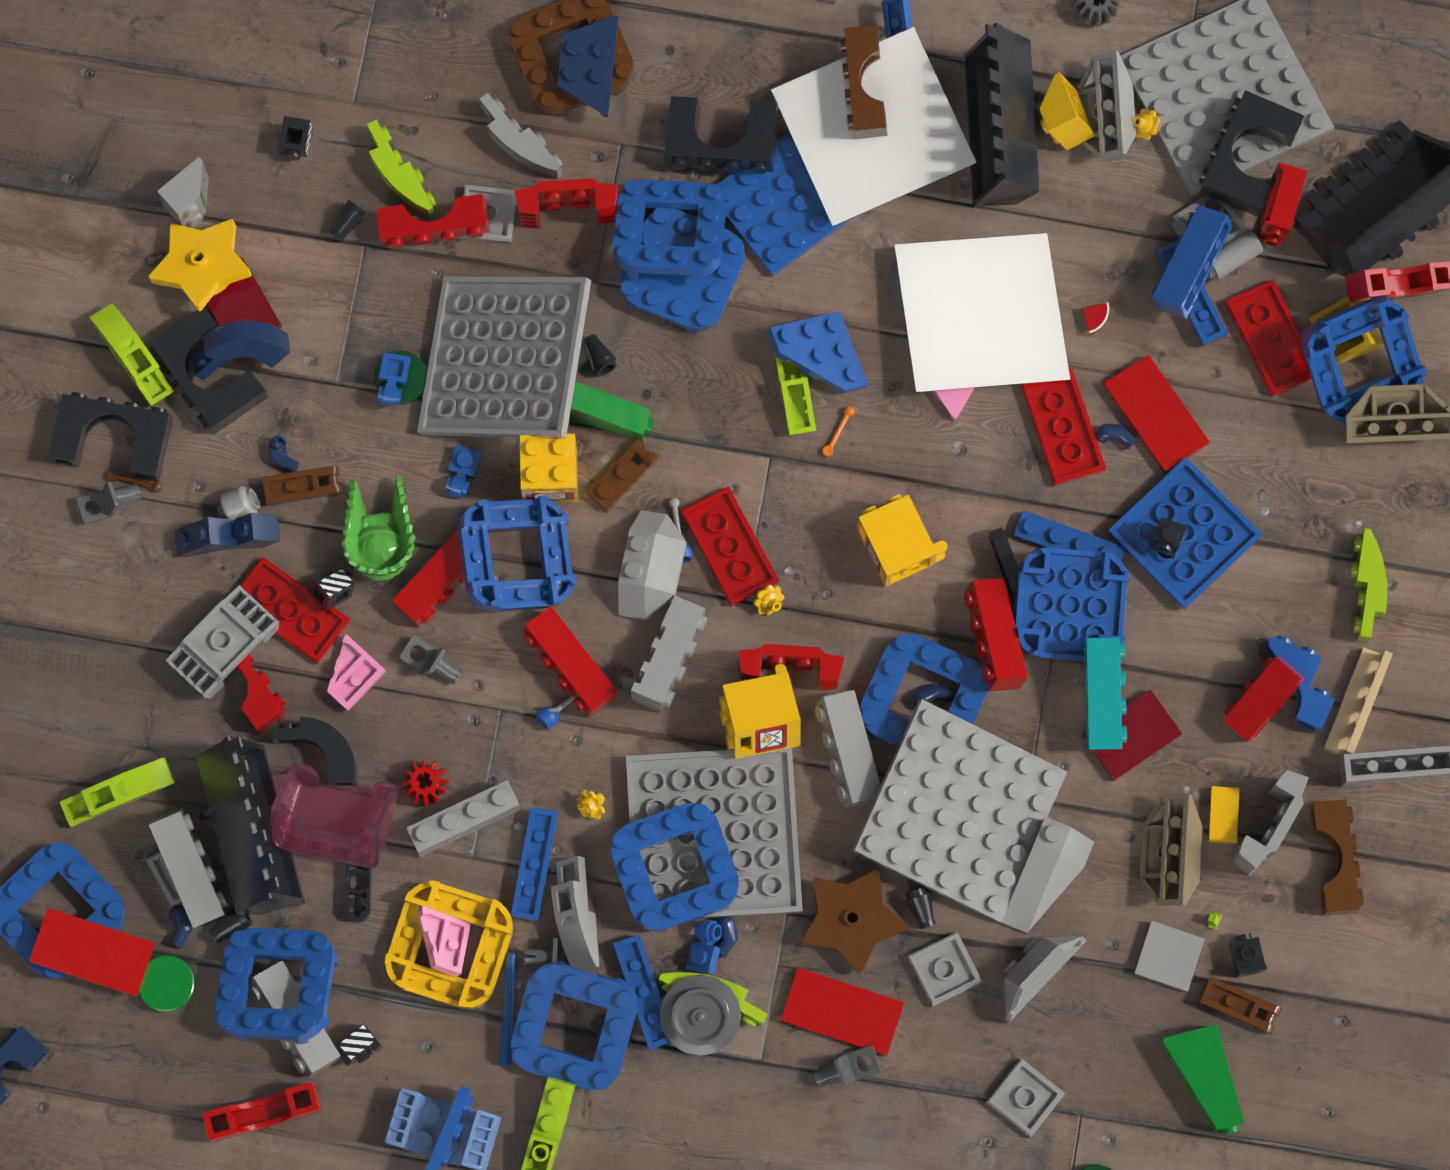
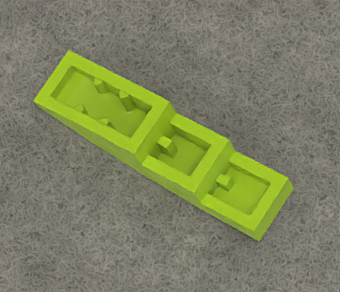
[773,350,816,435]

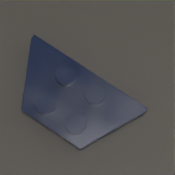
[557,16,619,117]

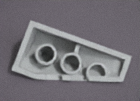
[1001,816,1094,934]

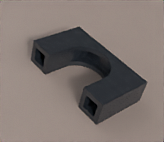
[1199,90,1305,217]
[664,96,780,174]
[150,307,268,435]
[48,392,173,482]

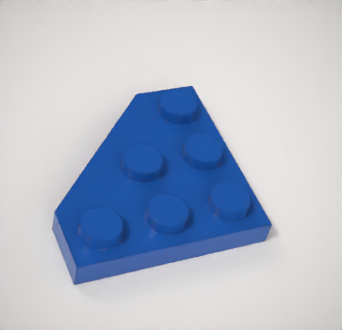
[766,311,868,394]

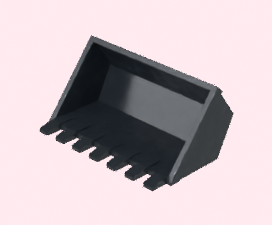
[964,23,1047,208]
[1293,120,1450,276]
[196,736,305,915]

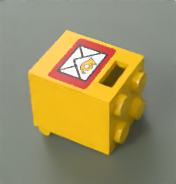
[520,434,578,503]
[857,495,947,587]
[719,664,801,759]

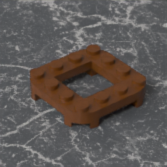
[510,0,633,117]

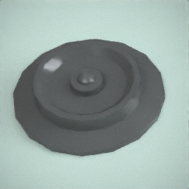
[660,974,741,1056]

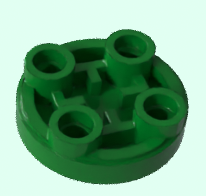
[139,956,195,1013]

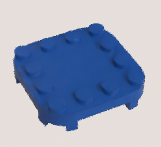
[620,207,745,334]
[1014,547,1130,661]

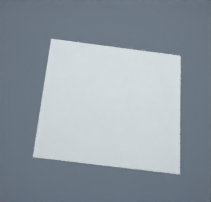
[771,27,977,226]
[895,233,1070,392]

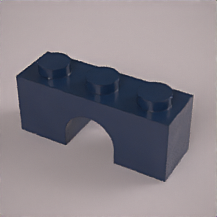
[0,1026,50,1107]

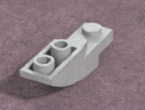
[479,93,563,179]
[551,856,599,971]

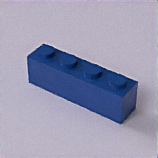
[1152,205,1233,319]

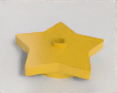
[149,219,252,311]

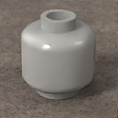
[217,486,260,520]

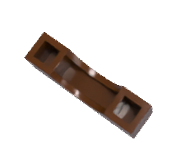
[840,25,888,139]
[1309,799,1364,916]

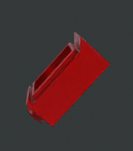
[1257,162,1308,247]

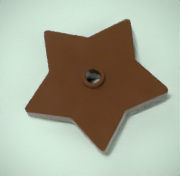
[802,869,907,974]

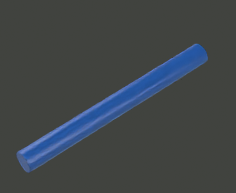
[499,953,517,1066]

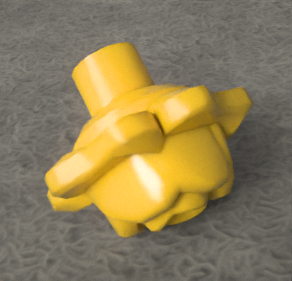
[1133,109,1160,140]
[754,585,784,616]
[576,790,605,820]

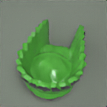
[341,476,416,580]

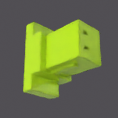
[1208,912,1222,930]

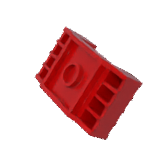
[515,178,619,229]
[738,644,844,691]

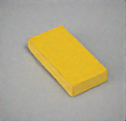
[1208,786,1240,844]

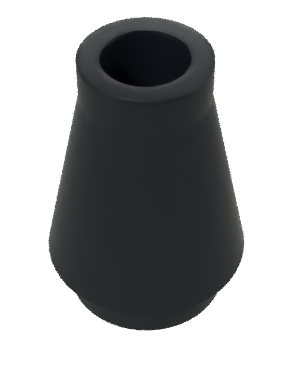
[329,199,366,241]
[583,334,617,376]
[905,886,936,929]
[209,907,253,944]

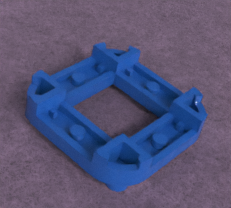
[613,180,726,282]
[1302,297,1426,423]
[458,496,577,611]
[860,634,988,747]
[611,803,739,932]
[0,842,126,980]
[215,928,338,1044]
[511,961,639,1090]

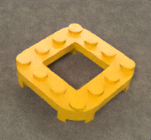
[385,881,513,1009]

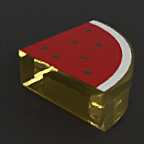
[1082,302,1110,336]

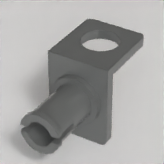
[76,481,141,524]
[399,635,463,684]
[524,937,559,966]
[814,1046,881,1088]

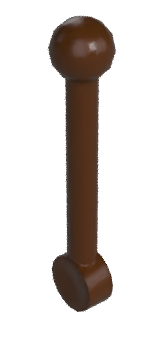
[107,470,162,492]

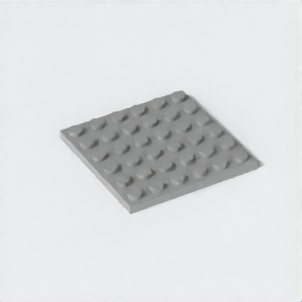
[1121,0,1335,197]
[417,276,591,439]
[852,699,1067,923]
[626,748,803,923]

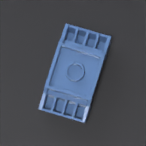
[383,1088,502,1170]

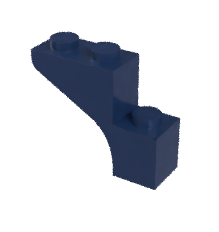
[175,513,280,557]

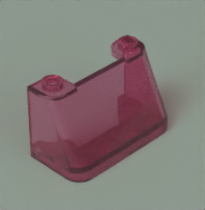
[271,762,399,868]

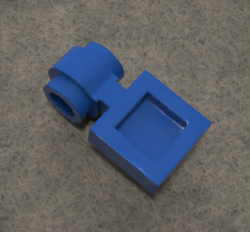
[377,352,411,407]
[445,445,482,499]
[685,919,722,975]

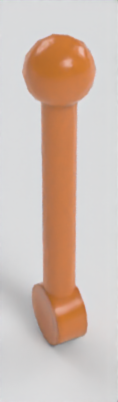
[823,406,855,457]

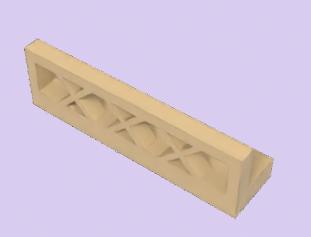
[1323,647,1393,756]

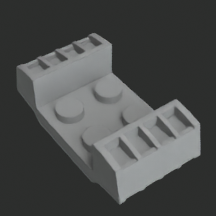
[166,585,279,699]
[1232,770,1309,876]

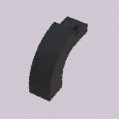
[272,717,358,787]

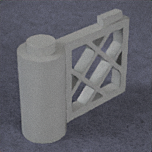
[1171,195,1263,281]

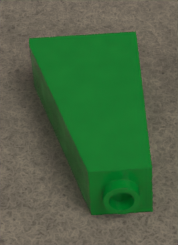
[569,381,655,441]
[1160,1024,1245,1135]

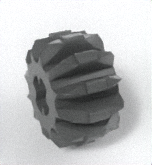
[1074,0,1120,27]

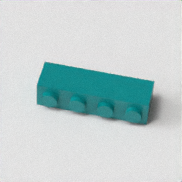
[1084,637,1127,750]

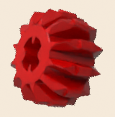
[401,759,449,807]

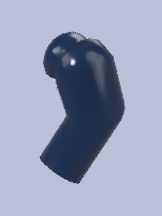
[1095,424,1137,450]
[268,435,299,473]
[914,684,953,707]
[169,906,193,949]
[716,916,739,958]

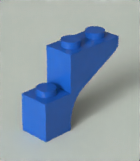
[1265,635,1335,734]

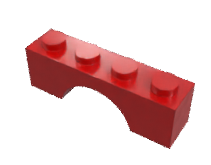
[377,194,491,249]
[1345,261,1450,303]
[235,653,286,734]
[202,1082,322,1143]

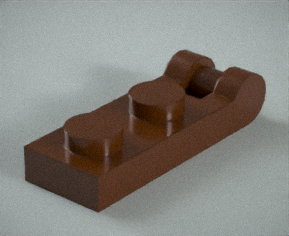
[587,438,659,513]
[262,466,343,506]
[1199,977,1282,1035]

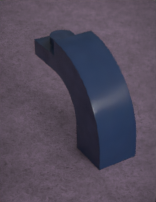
[193,321,290,380]

